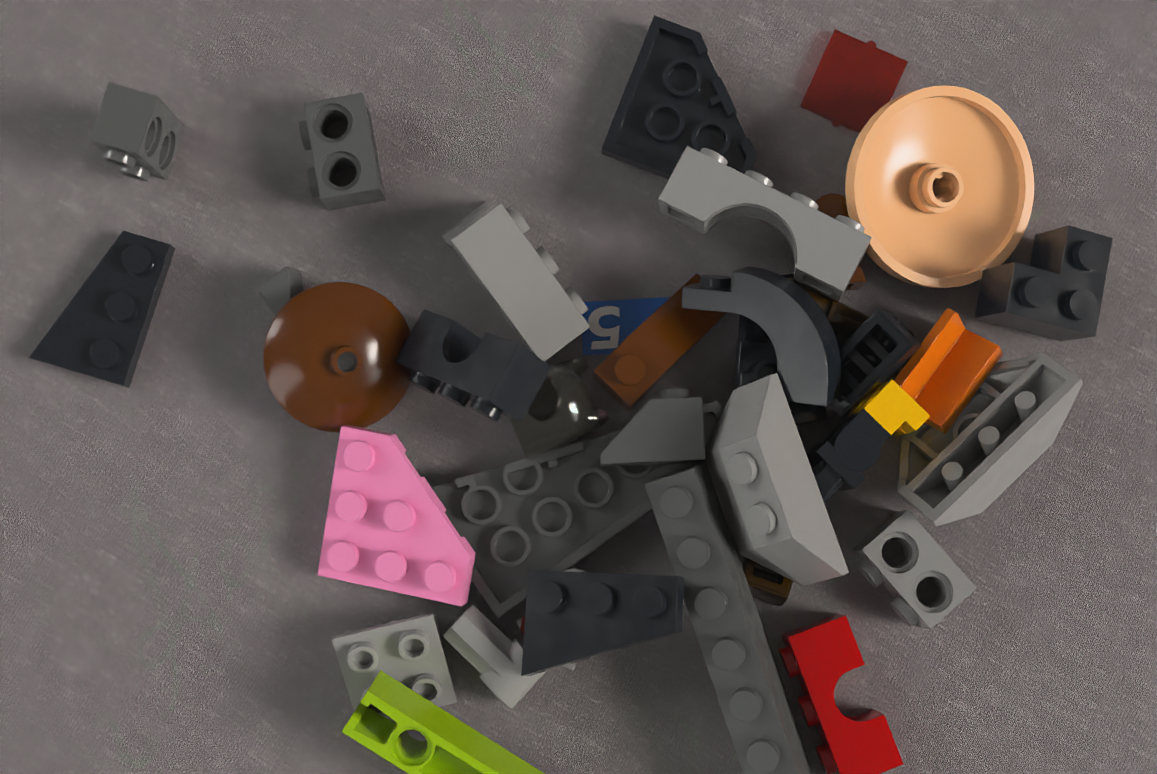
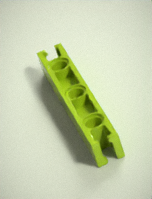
[342,670,545,774]

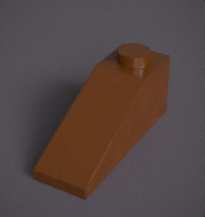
[593,273,728,412]

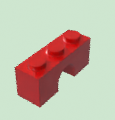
[778,613,903,774]

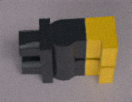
[807,379,930,503]

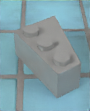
[441,201,590,362]

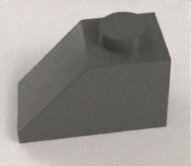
[600,389,705,467]

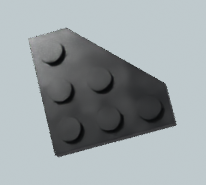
[601,15,757,180]

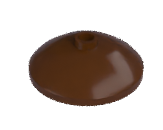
[263,281,411,433]

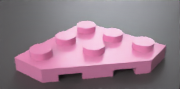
[317,425,476,606]

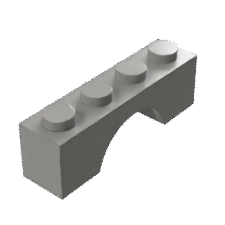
[658,146,872,302]

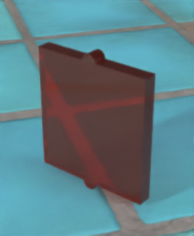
[800,29,908,133]

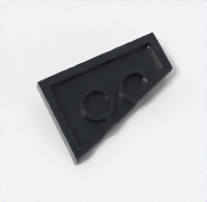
[29,231,175,388]

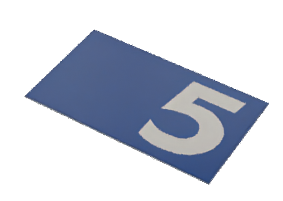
[582,297,670,356]

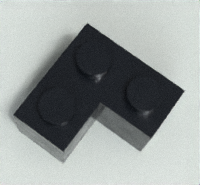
[974,225,1113,341]

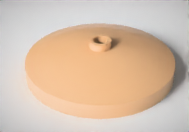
[845,85,1034,288]

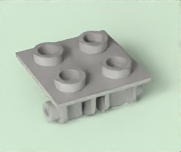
[332,612,457,719]

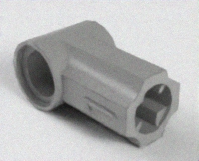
[443,604,548,708]

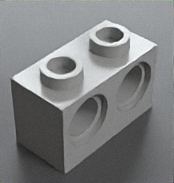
[853,509,977,629]

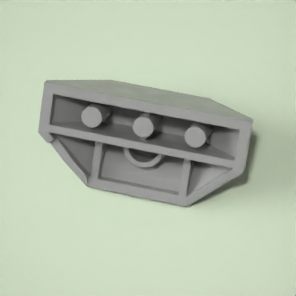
[897,352,1083,526]
[704,373,849,586]

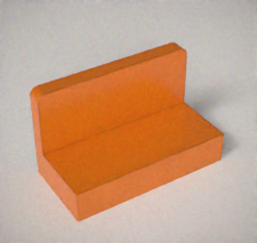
[894,308,1003,434]

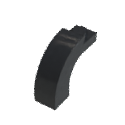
[682,266,841,406]

